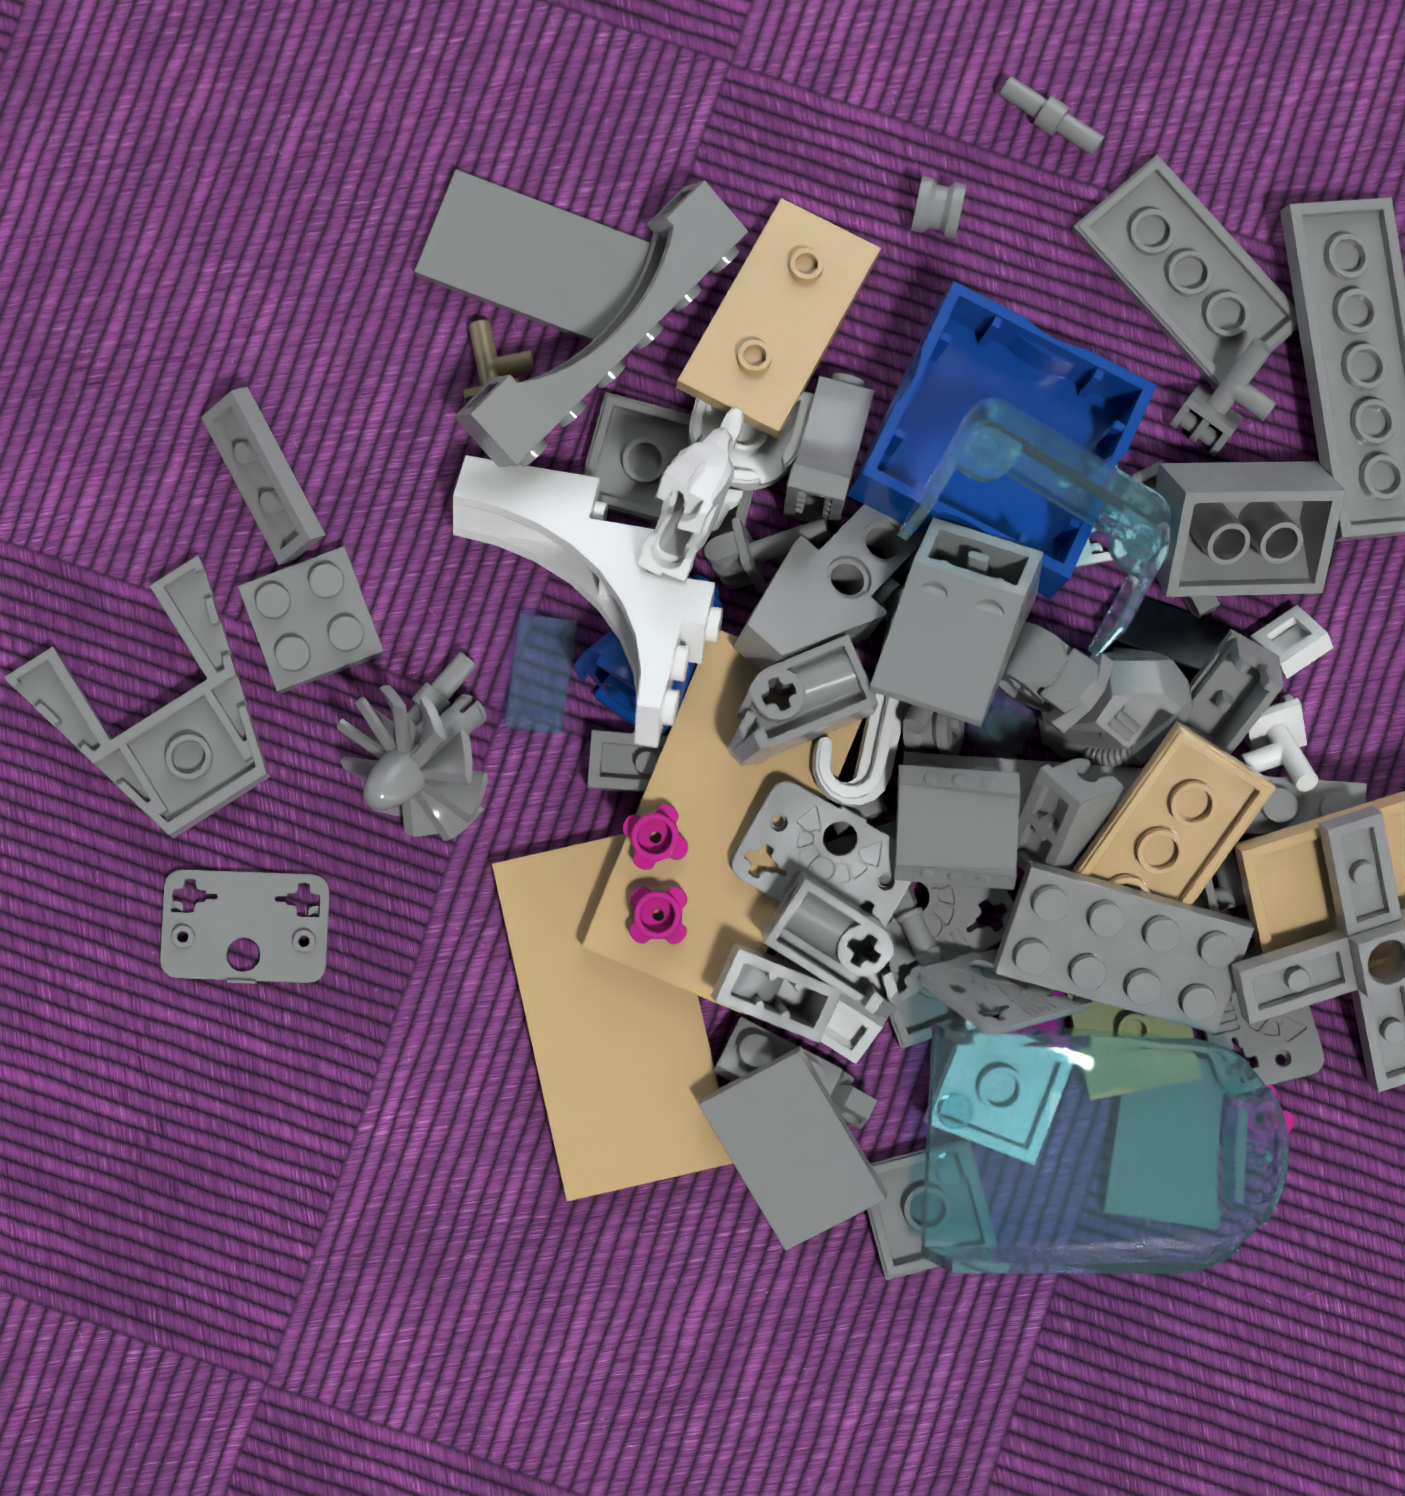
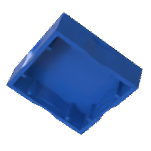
[847,281,1157,598]

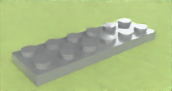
[1280,197,1405,542]

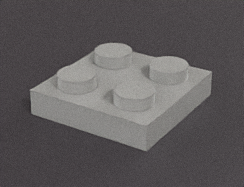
[238,546,386,694]

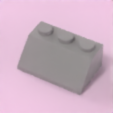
[1150,461,1345,597]

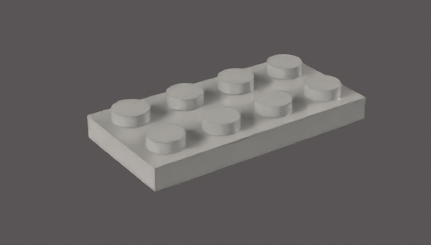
[993,860,1254,1034]

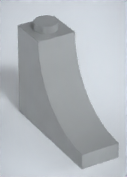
[783,373,875,530]

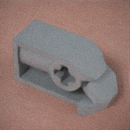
[998,622,1115,733]
[728,635,879,766]
[761,871,902,1018]

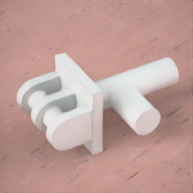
[1240,694,1318,792]

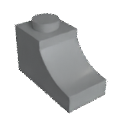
[711,943,842,1043]

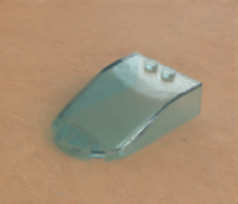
[921,1023,1289,1274]

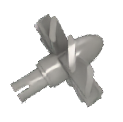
[337,685,488,841]

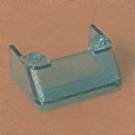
[897,398,1172,656]

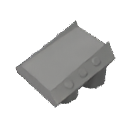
[894,764,1021,890]

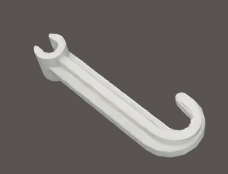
[812,584,907,807]

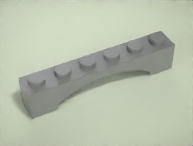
[454,180,748,467]

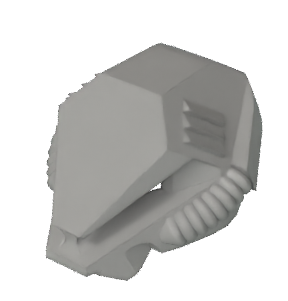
[1038,647,1193,767]

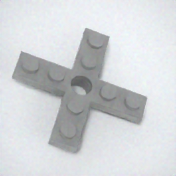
[1231,806,1405,1093]

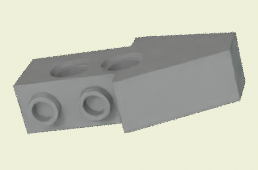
[733,504,925,672]

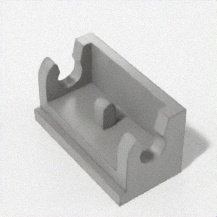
[1184,629,1284,755]
[1017,758,1124,872]

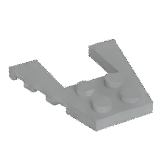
[4,555,270,839]

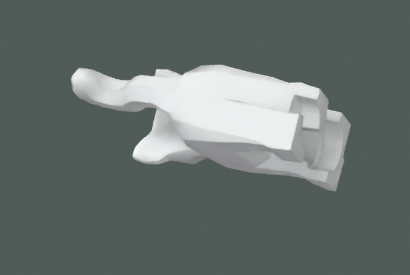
[638,407,744,581]

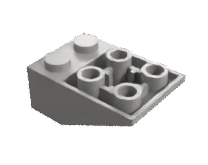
[870,517,1044,727]

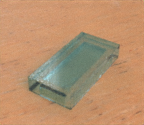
[505,614,578,735]

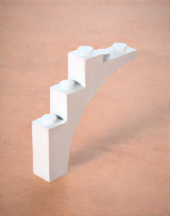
[453,455,723,748]

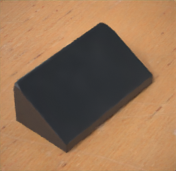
[1103,589,1230,676]

